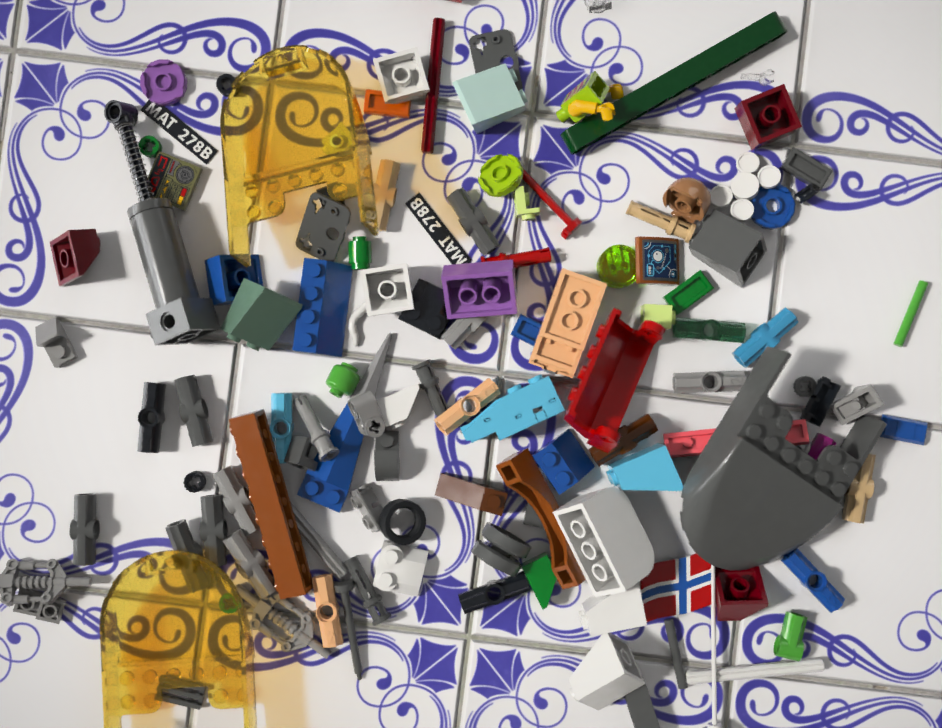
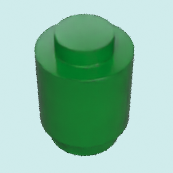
[348,236,372,270]

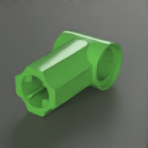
[773,611,808,662]

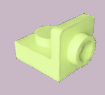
[513,186,540,221]

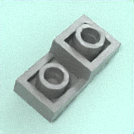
[13,588,66,624]

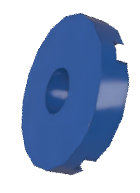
[749,184,796,230]

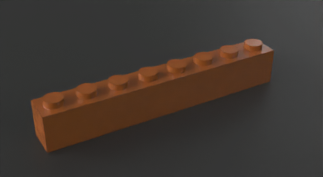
[229,409,313,600]

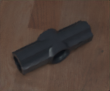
[137,382,166,453]
[458,571,531,614]

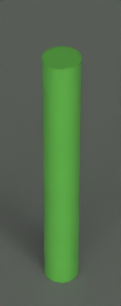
[893,280,928,347]

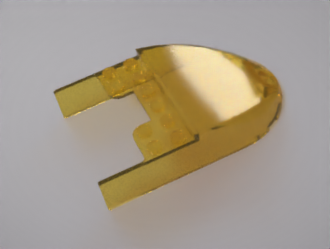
[220,45,379,267]
[100,550,257,728]

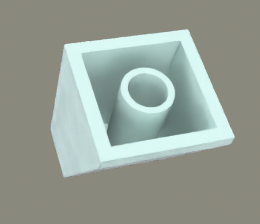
[452,63,528,134]

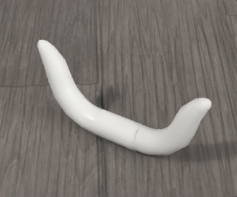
[348,303,367,347]

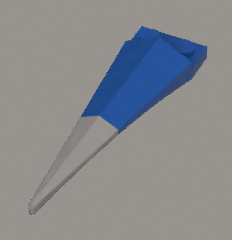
[297,333,392,513]

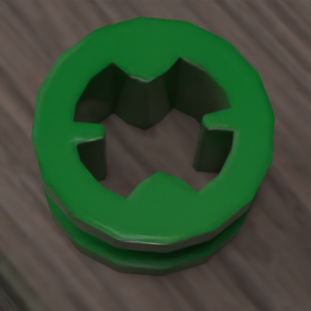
[138,135,162,158]

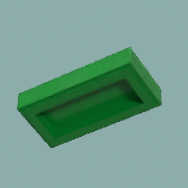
[662,270,714,316]

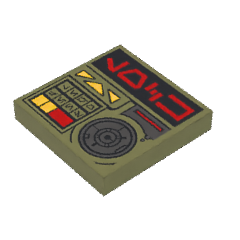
[148,151,203,212]

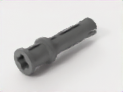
[411,359,448,417]
[344,555,392,626]

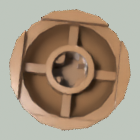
[662,177,711,223]

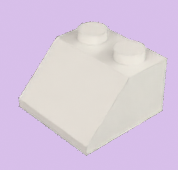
[360,263,414,317]

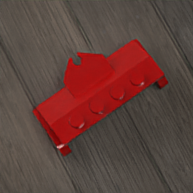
[563,308,665,453]

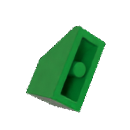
[521,552,557,610]

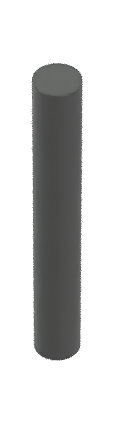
[664,618,688,689]

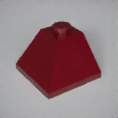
[50,229,101,286]
[715,566,769,621]

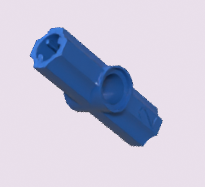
[781,548,846,613]

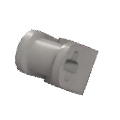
[348,391,385,438]

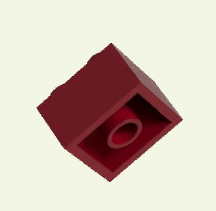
[734,84,802,150]

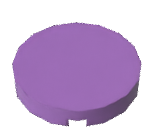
[140,59,187,106]

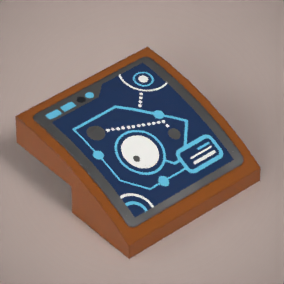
[635,236,679,285]

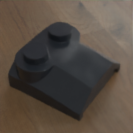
[399,278,450,340]

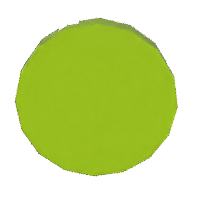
[478,154,523,197]

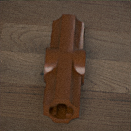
[588,414,658,467]

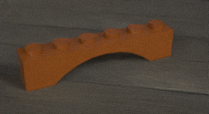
[496,448,586,589]

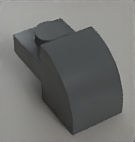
[374,431,400,481]

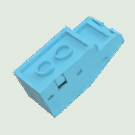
[460,374,565,443]

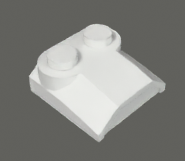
[373,47,430,104]
[373,540,429,597]

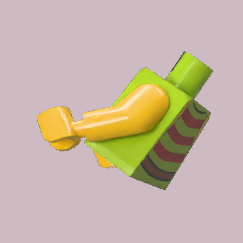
[556,71,624,123]

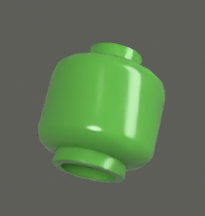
[326,362,360,398]

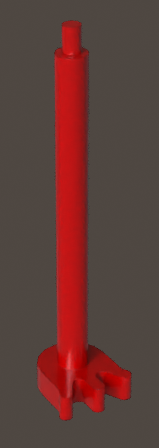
[522,169,582,240]

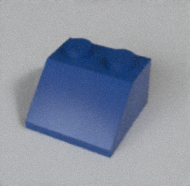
[204,254,263,306]
[531,429,595,495]

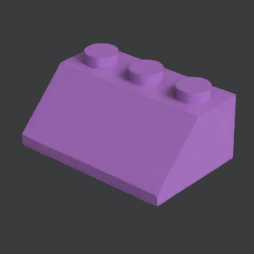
[441,259,517,319]

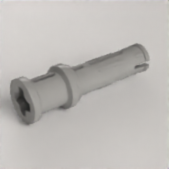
[293,395,339,462]

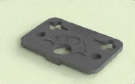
[469,29,522,91]
[296,192,351,262]

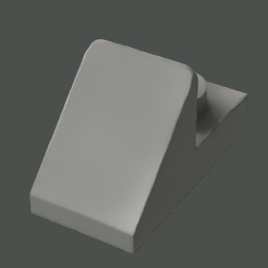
[35,316,78,368]
[830,384,884,425]

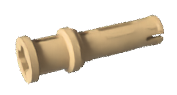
[626,200,697,243]

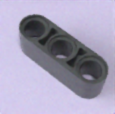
[624,676,660,728]

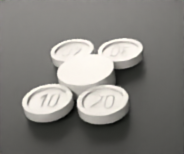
[710,152,781,222]

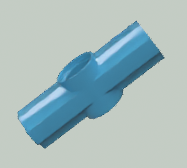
[732,307,798,368]

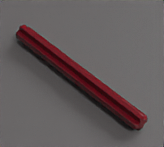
[421,18,445,154]

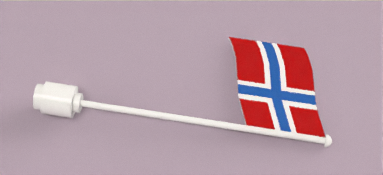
[640,553,724,728]

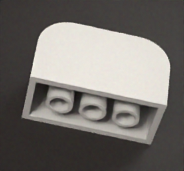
[553,487,654,597]

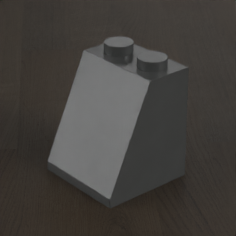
[689,209,767,288]

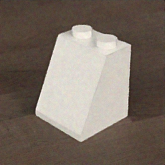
[578,582,647,636]
[569,633,645,710]

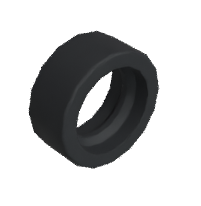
[379,499,426,545]

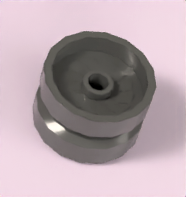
[471,522,532,577]

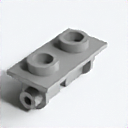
[350,483,383,532]

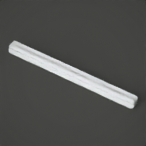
[685,658,825,685]

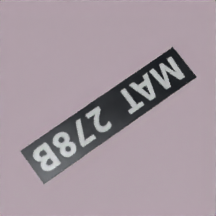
[141,100,218,165]
[405,193,472,265]

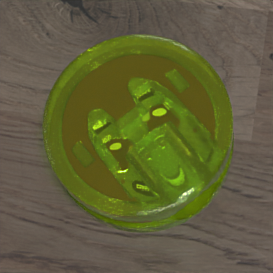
[596,244,636,289]

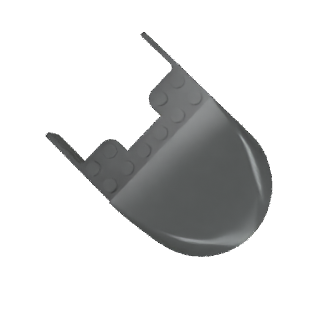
[680,346,887,571]

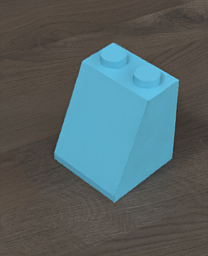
[606,443,684,491]

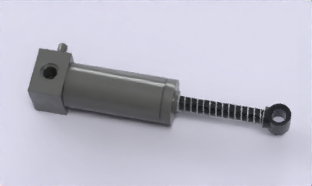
[104,100,221,345]

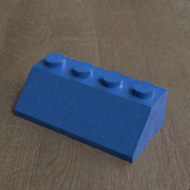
[292,258,353,357]

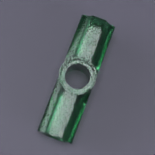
[672,317,746,343]

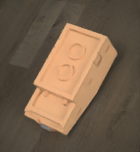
[528,268,607,378]

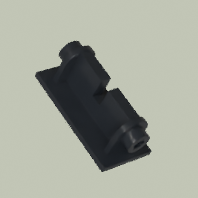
[800,376,841,427]

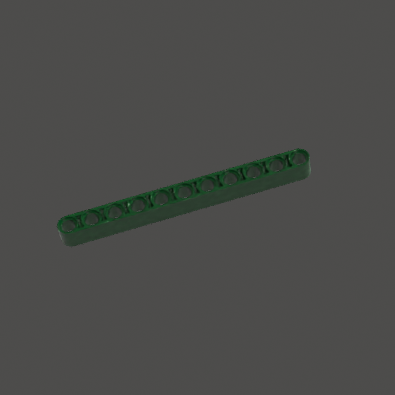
[560,11,787,155]

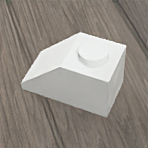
[377,384,420,430]

